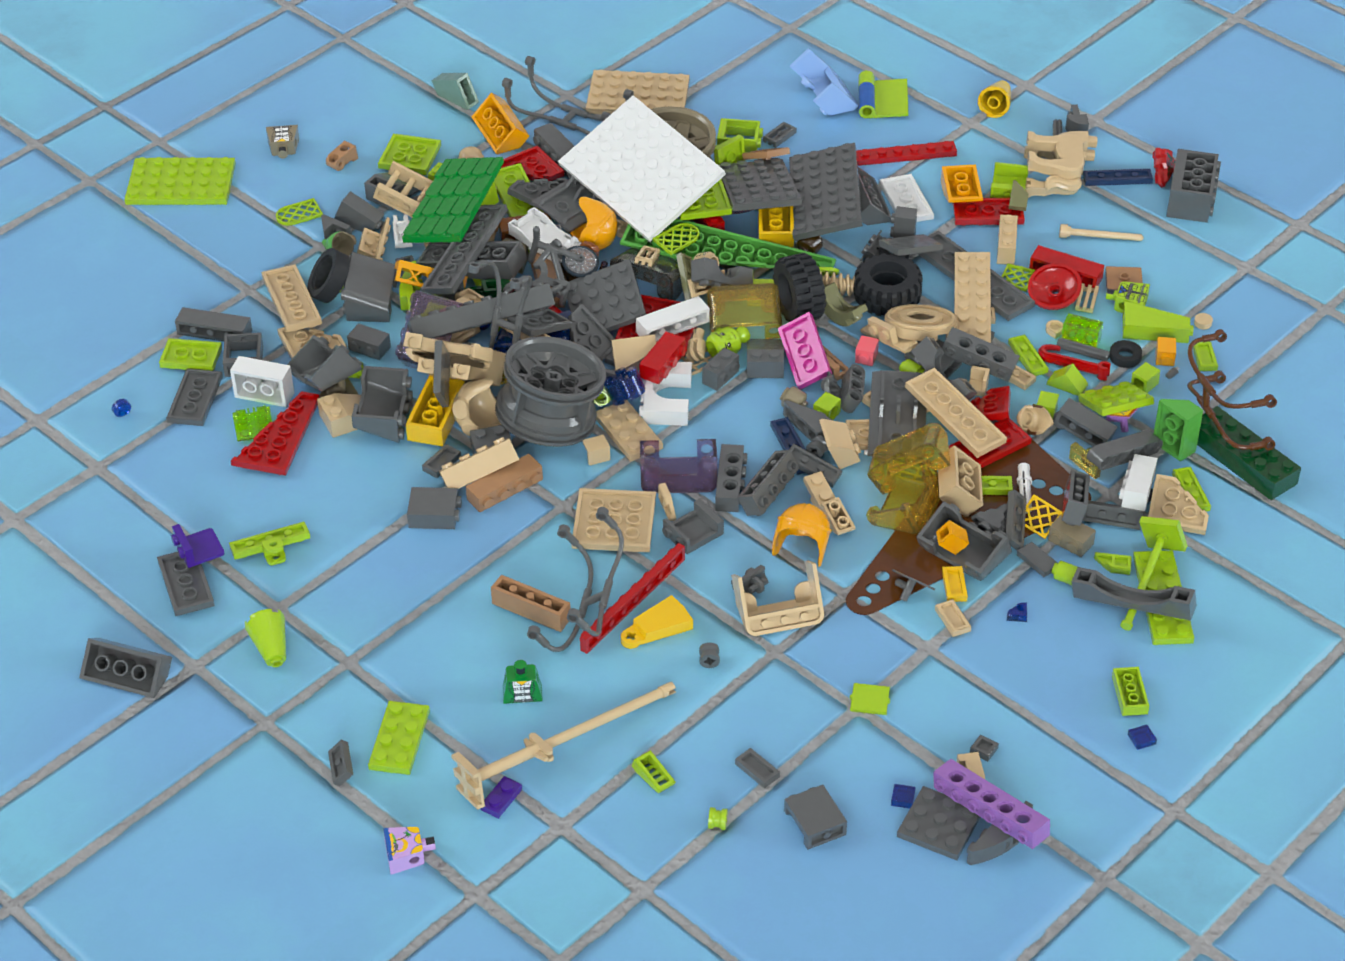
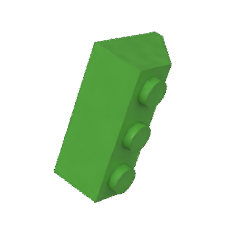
[1154,399,1203,462]

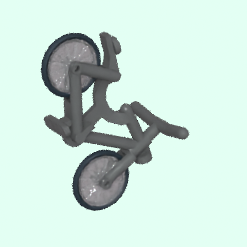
[503,226,599,311]

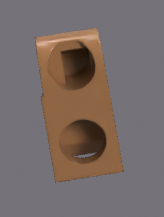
[326,140,358,171]

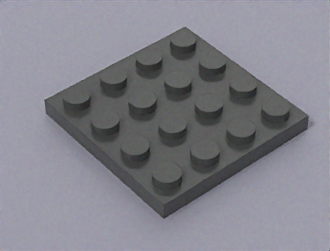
[567,259,647,332]

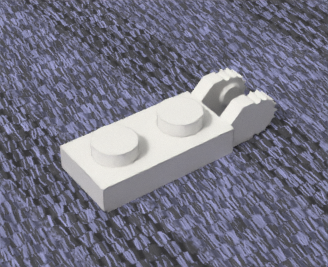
[392,214,413,249]

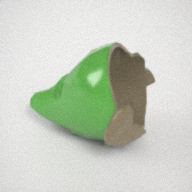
[322,231,356,256]

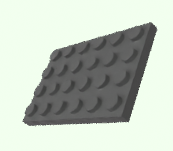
[718,158,802,211]

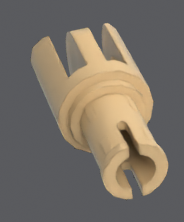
[686,328,706,363]

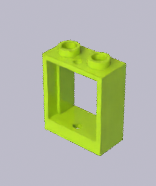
[717,118,763,152]

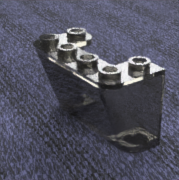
[610,248,683,301]

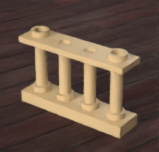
[373,161,433,218]

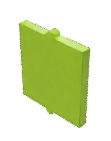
[850,683,890,715]

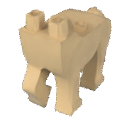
[1023,131,1097,198]
[403,332,506,386]

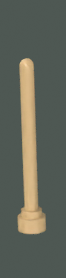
[1059,224,1144,241]

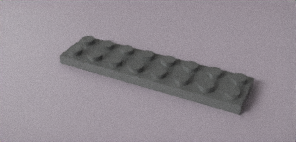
[421,204,508,295]
[917,231,1035,321]

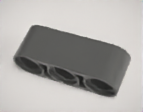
[840,364,865,413]

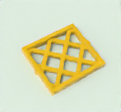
[1025,495,1062,539]

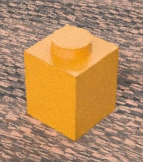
[1155,337,1176,366]
[936,520,969,555]

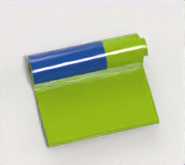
[858,70,908,118]

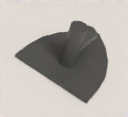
[892,569,935,602]

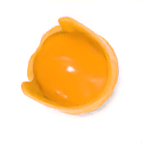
[570,197,617,251]
[772,503,832,567]

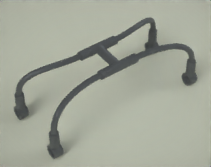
[502,56,634,135]
[465,260,533,401]
[527,507,624,652]

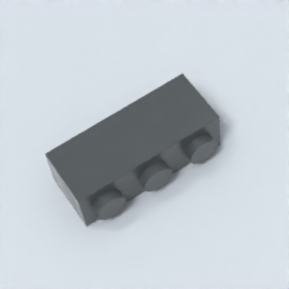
[1054,398,1117,447]

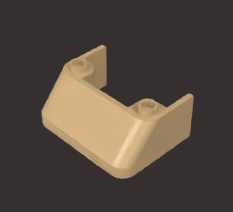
[731,560,824,636]

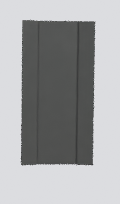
[531,176,603,234]
[867,370,927,459]

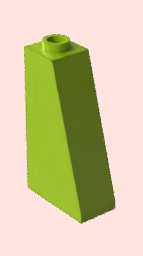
[1122,301,1194,343]

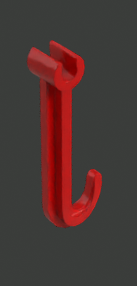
[1038,344,1111,381]

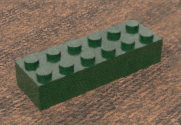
[1197,406,1301,500]

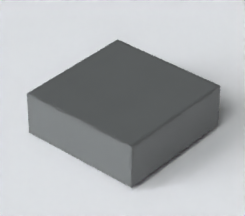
[970,734,999,762]

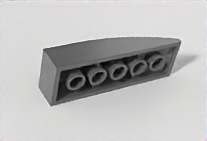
[416,241,527,279]

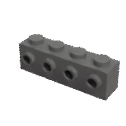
[737,450,799,516]

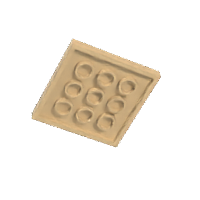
[571,488,656,552]

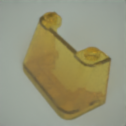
[866,458,940,535]

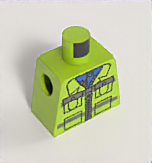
[1106,282,1150,313]

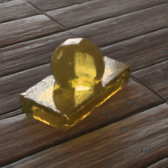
[1069,442,1101,479]

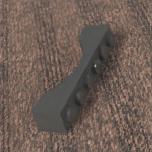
[1071,567,1197,621]

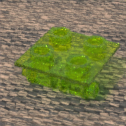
[232,405,272,442]

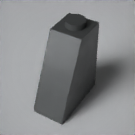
[334,191,385,232]

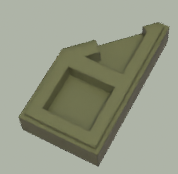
[1009,180,1029,211]

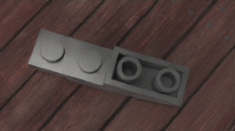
[967,801,1033,865]

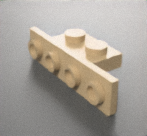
[357,217,391,260]
[860,316,918,353]

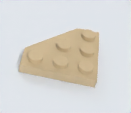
[277,327,347,360]
[1148,474,1209,535]

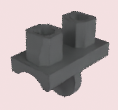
[731,565,769,594]

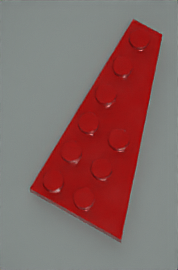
[231,391,320,476]

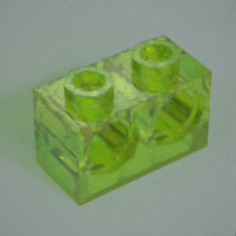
[1061,313,1103,348]

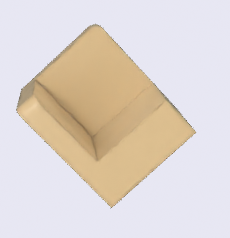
[969,366,990,397]
[583,434,610,465]

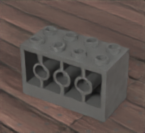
[1166,149,1221,223]

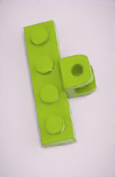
[229,521,310,566]

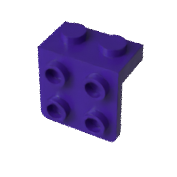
[170,524,225,568]

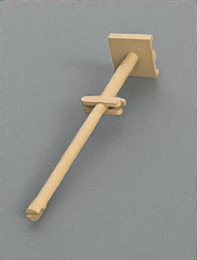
[451,682,676,810]

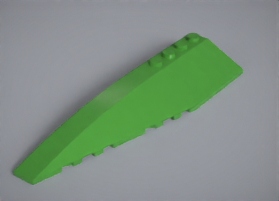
[620,218,836,268]

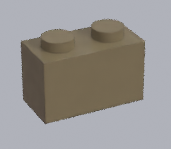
[1048,514,1096,557]

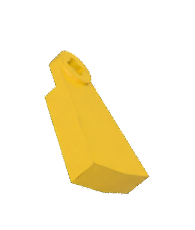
[621,595,693,649]

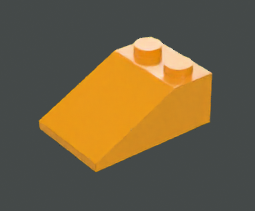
[941,164,983,203]

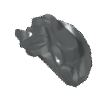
[821,371,841,398]

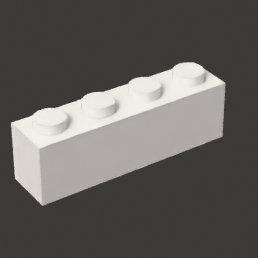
[636,296,710,341]
[1119,454,1158,511]

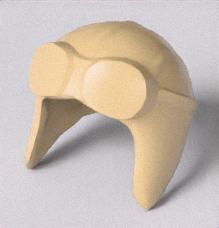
[452,378,502,436]

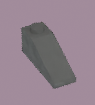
[783,400,832,442]

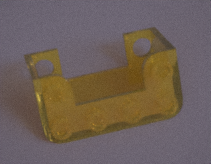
[707,283,783,339]
[867,423,951,494]

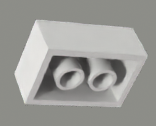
[230,356,294,407]

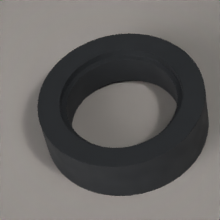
[307,248,350,303]

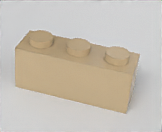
[997,215,1018,265]

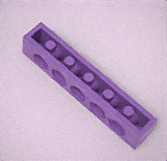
[933,759,1050,849]

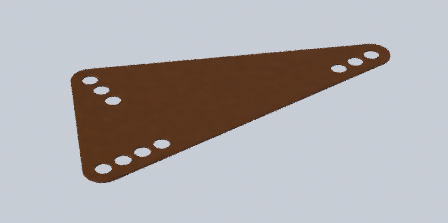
[846,440,1091,615]

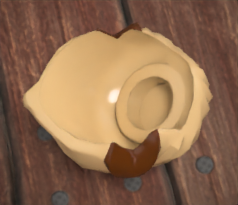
[1016,404,1054,436]

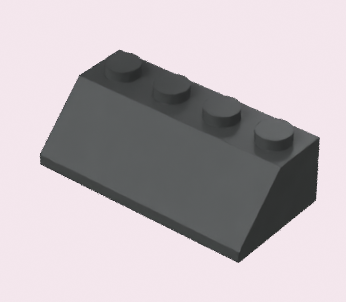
[858,167,891,225]
[79,638,172,698]

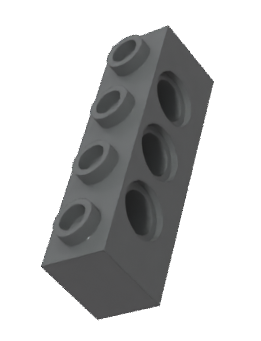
[942,327,1020,382]
[715,444,747,512]

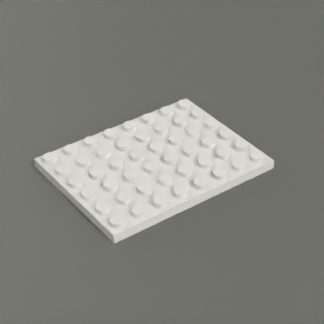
[558,96,726,242]

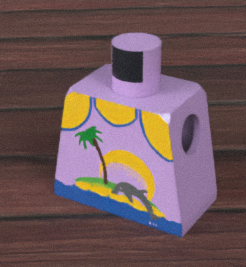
[383,827,436,874]

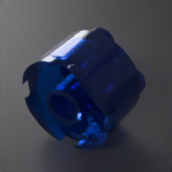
[604,366,646,406]

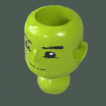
[706,326,750,358]

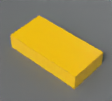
[942,566,968,602]

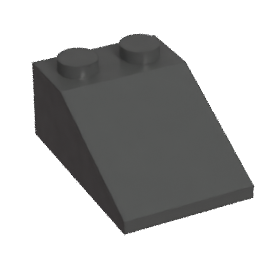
[747,339,784,378]

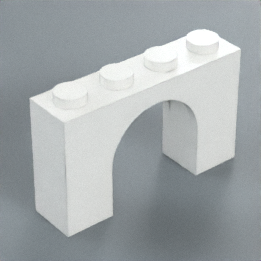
[639,362,692,426]

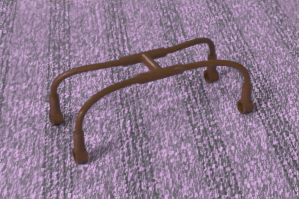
[1187,329,1277,450]

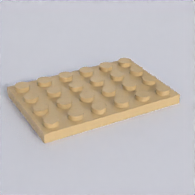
[586,70,690,114]

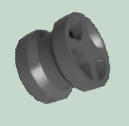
[806,435,829,458]
[699,642,720,668]

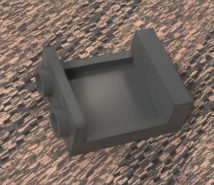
[662,499,724,554]
[784,785,847,850]

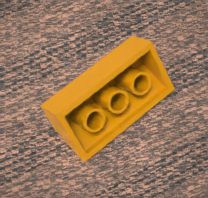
[472,92,530,154]

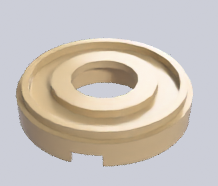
[884,304,957,341]

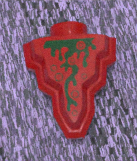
[1153,148,1176,188]

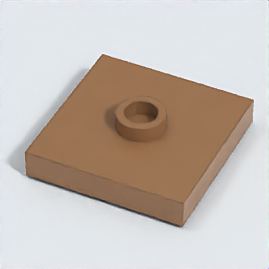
[742,147,790,160]
[1105,266,1143,290]

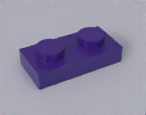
[480,776,522,819]

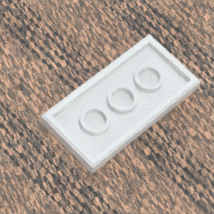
[879,174,934,222]

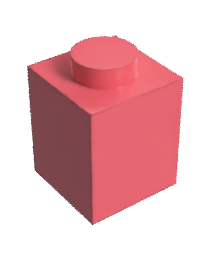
[855,335,879,366]

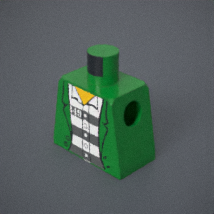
[503,660,543,704]

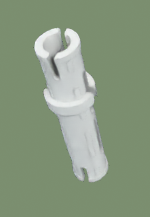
[1017,463,1032,513]

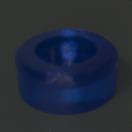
[111,399,131,417]

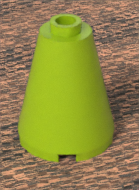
[244,609,286,667]

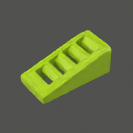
[631,750,676,794]

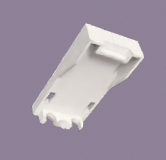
[508,207,581,262]

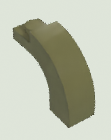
[824,282,868,327]

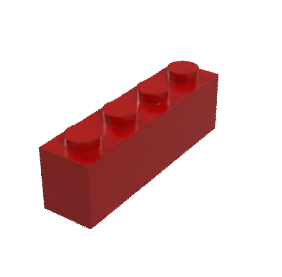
[1029,245,1105,288]

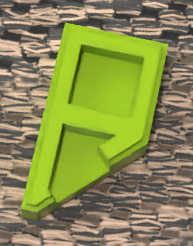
[1094,552,1132,575]

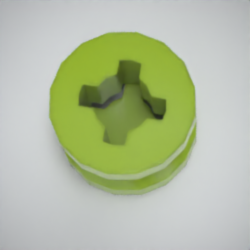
[708,807,728,830]

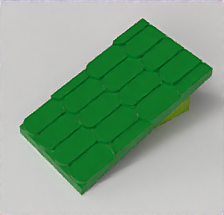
[402,157,504,243]

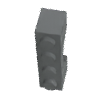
[691,257,753,294]
[911,336,977,401]

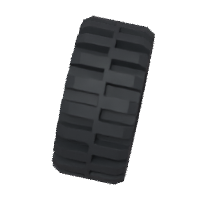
[773,253,826,322]
[854,253,923,317]

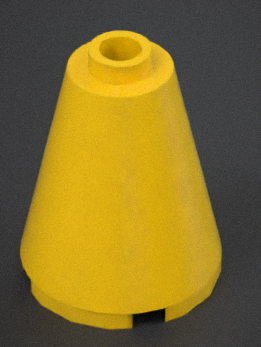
[978,80,1011,118]

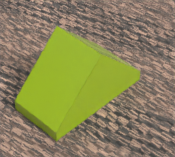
[1046,364,1088,396]

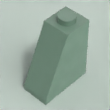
[431,73,479,110]

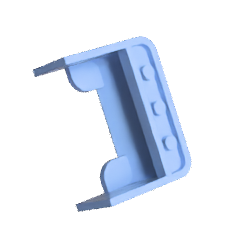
[790,48,859,116]

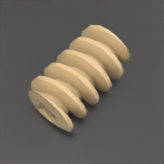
[820,271,855,297]

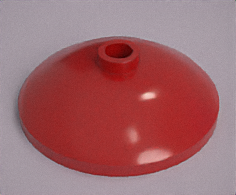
[1028,263,1082,310]

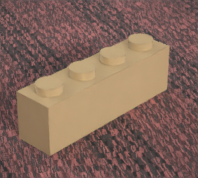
[439,437,519,489]

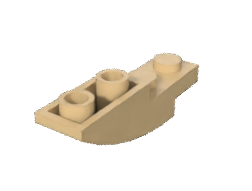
[803,471,856,535]

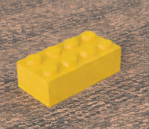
[758,206,794,248]
[406,375,465,447]

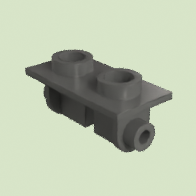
[860,230,886,261]

